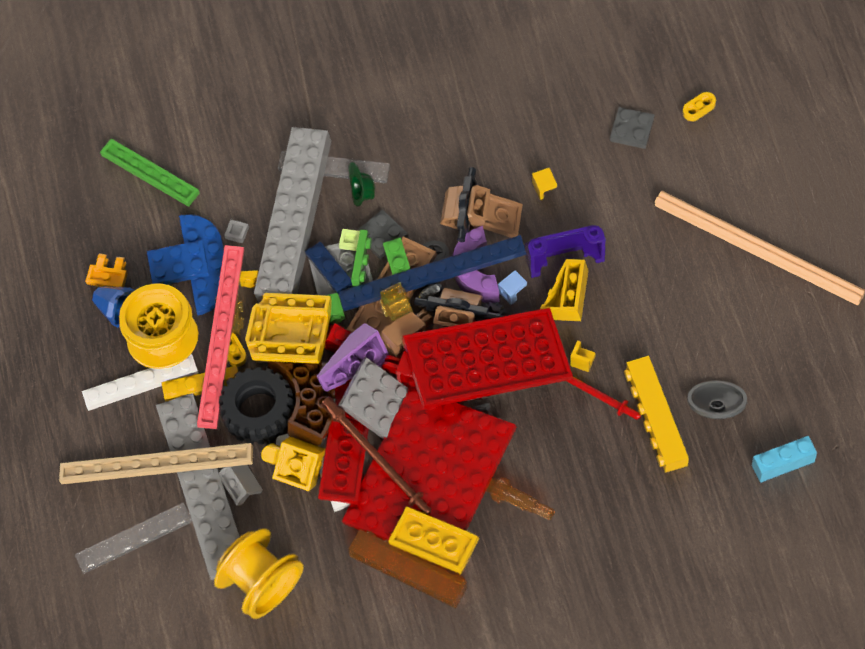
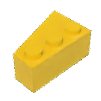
[540,259,588,321]

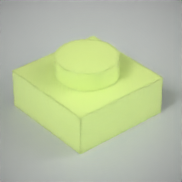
[339,229,360,251]

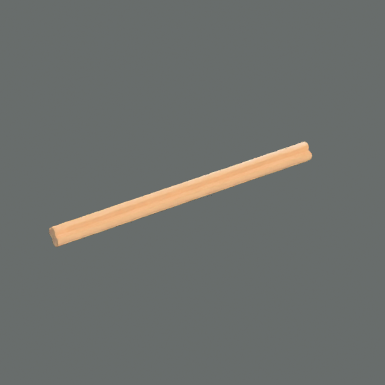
[655,191,865,305]

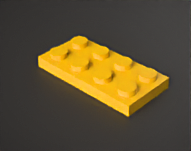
[388,507,479,574]

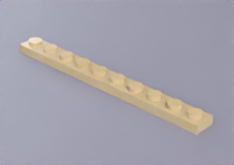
[59,443,253,484]

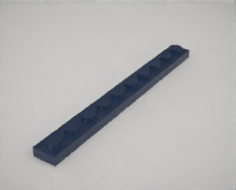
[339,235,527,311]

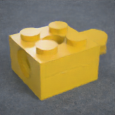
[261,436,326,491]

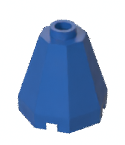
[92,286,135,328]

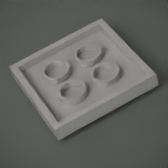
[309,243,373,298]
[338,358,409,439]

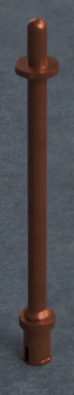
[321,397,431,515]

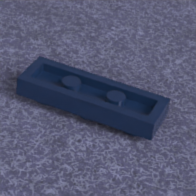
[305,242,352,295]

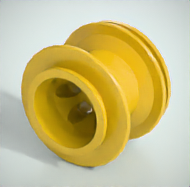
[119,284,199,369]
[214,528,303,619]

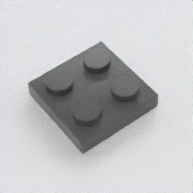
[610,107,655,149]
[357,210,408,259]

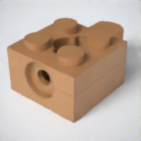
[381,309,433,358]

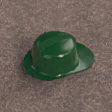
[349,162,375,207]

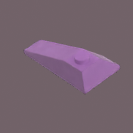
[317,323,389,391]

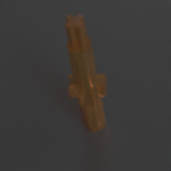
[486,477,555,520]

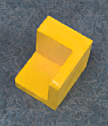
[532,168,557,200]
[571,340,596,372]

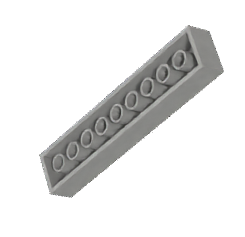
[254,127,331,303]

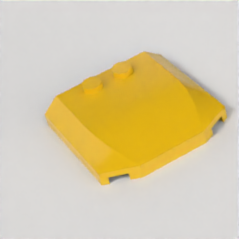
[245,293,332,364]

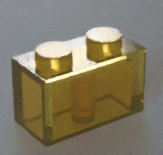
[379,282,413,322]

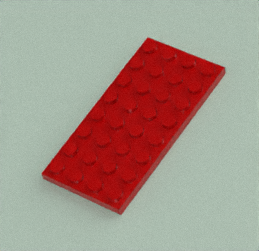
[402,308,573,409]

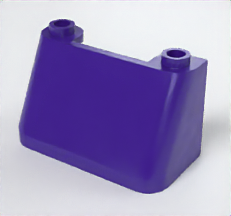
[524,225,606,278]

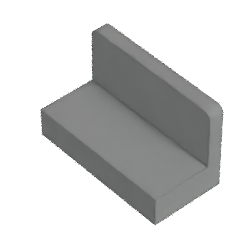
[219,465,263,505]

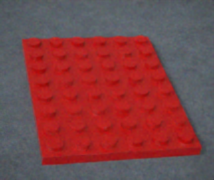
[342,386,517,541]

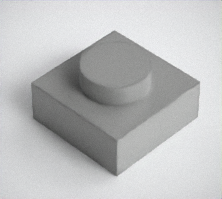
[224,220,249,243]

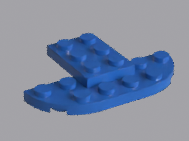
[147,215,224,316]

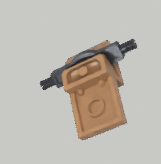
[440,167,523,242]
[414,288,500,330]

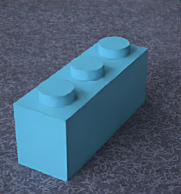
[752,436,817,483]

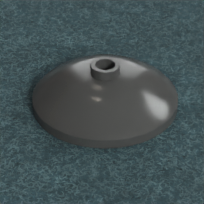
[688,381,747,419]

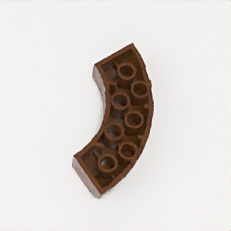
[268,360,336,446]

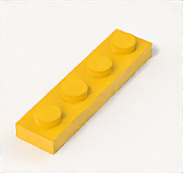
[161,366,238,402]

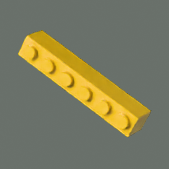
[624,356,689,473]

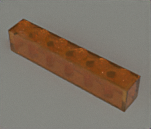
[348,530,467,609]

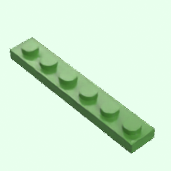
[100,139,199,207]

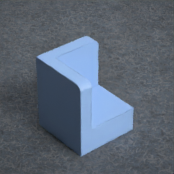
[498,271,527,305]

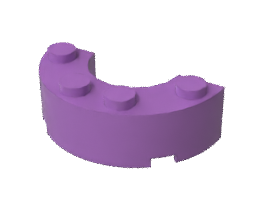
[453,226,500,303]

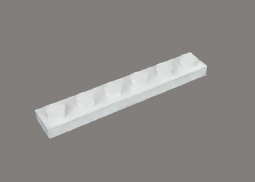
[82,354,198,411]

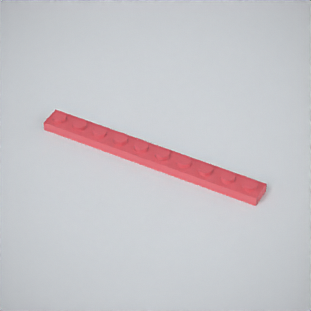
[197,245,244,429]

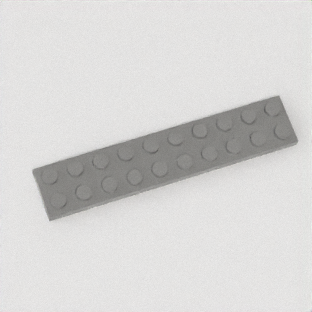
[156,393,239,580]

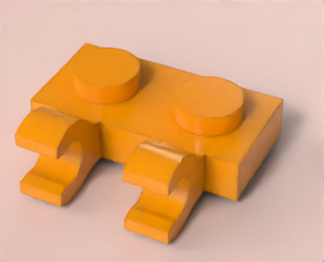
[85,254,128,287]

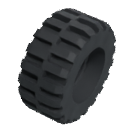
[219,367,295,445]

